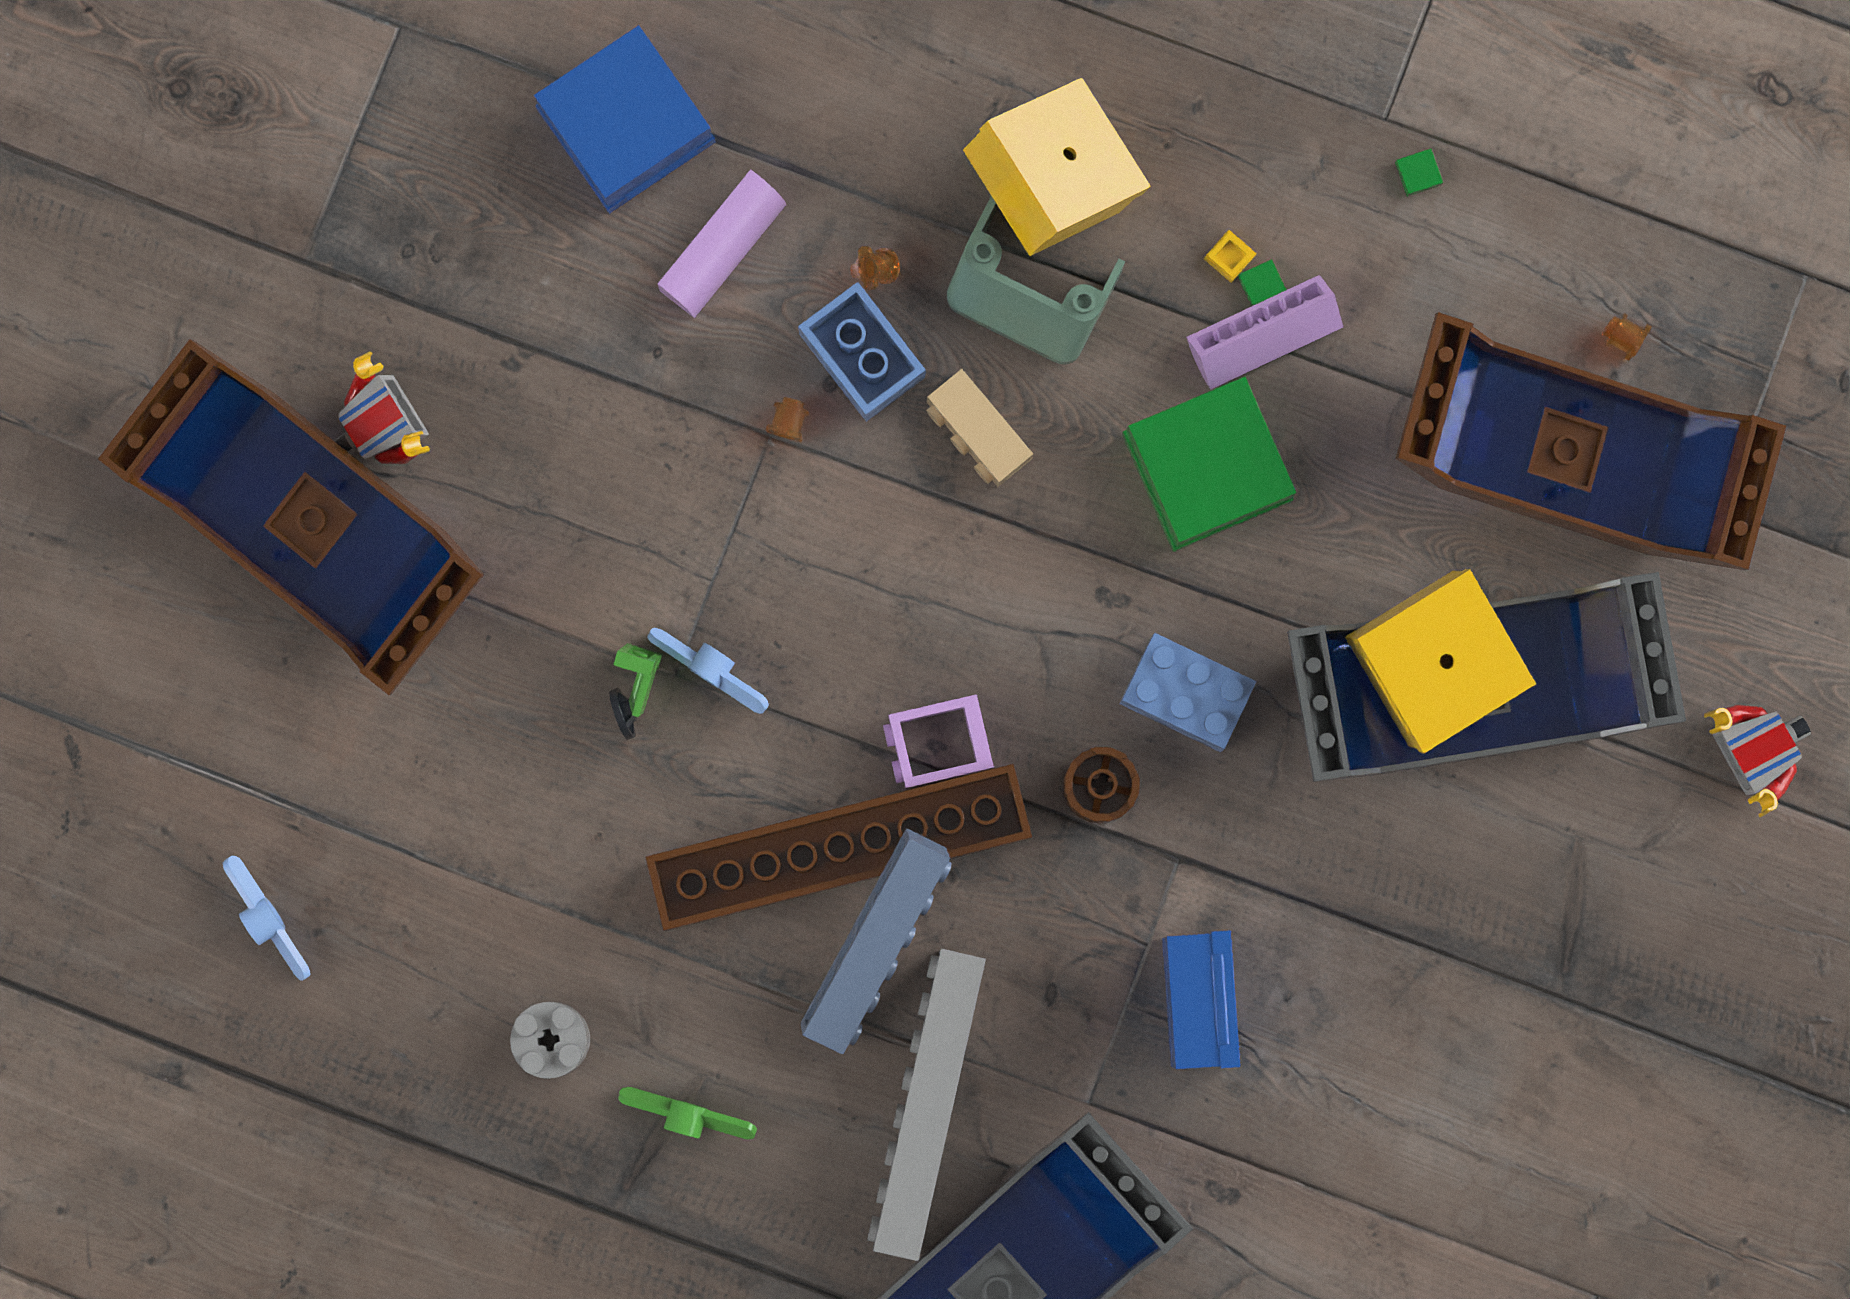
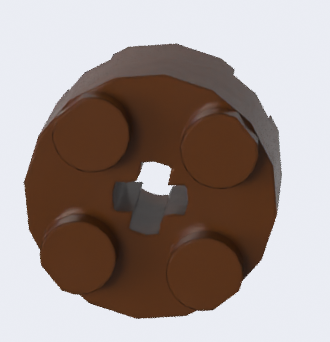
[1063,747,1140,824]

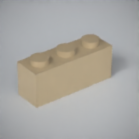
[926,369,1033,487]

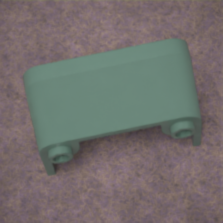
[947,196,1125,365]

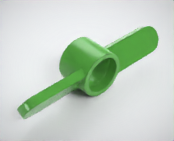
[618,1087,757,1139]

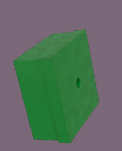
[1122,376,1296,552]

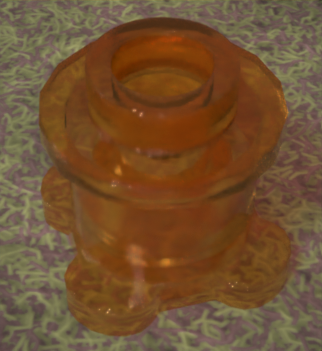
[850,246,900,290]
[1602,313,1652,361]
[765,397,810,443]

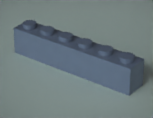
[800,828,951,1054]

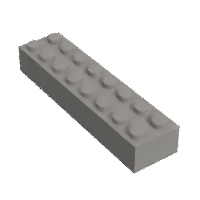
[867,949,986,1261]

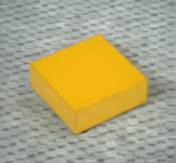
[1204,230,1257,283]

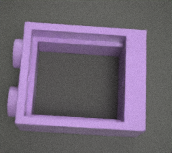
[883,694,994,790]

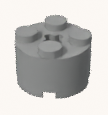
[510,1002,590,1079]

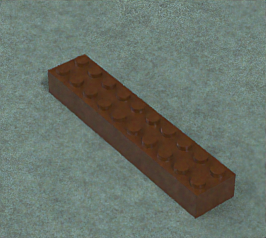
[645,764,1032,931]

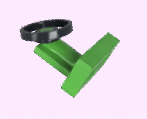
[609,643,663,740]

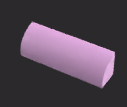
[658,169,786,318]
[1186,275,1343,390]

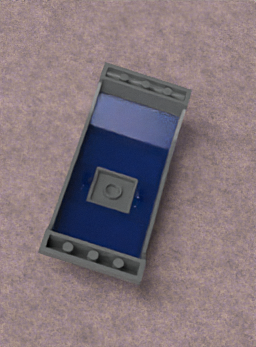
[1287,572,1686,782]
[875,1112,1193,1299]

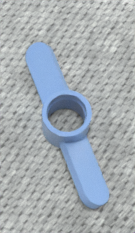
[647,628,769,714]
[223,856,310,981]

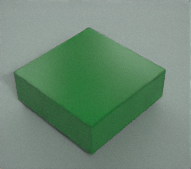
[1395,149,1443,197]
[1238,259,1287,307]

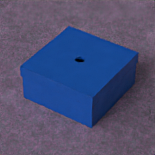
[534,25,716,214]
[1162,930,1240,1069]

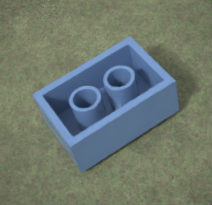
[798,282,926,422]
[1119,633,1257,752]

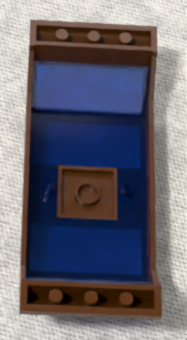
[1395,312,1786,570]
[98,339,484,695]

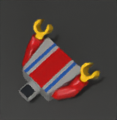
[333,351,430,464]
[1704,705,1811,817]

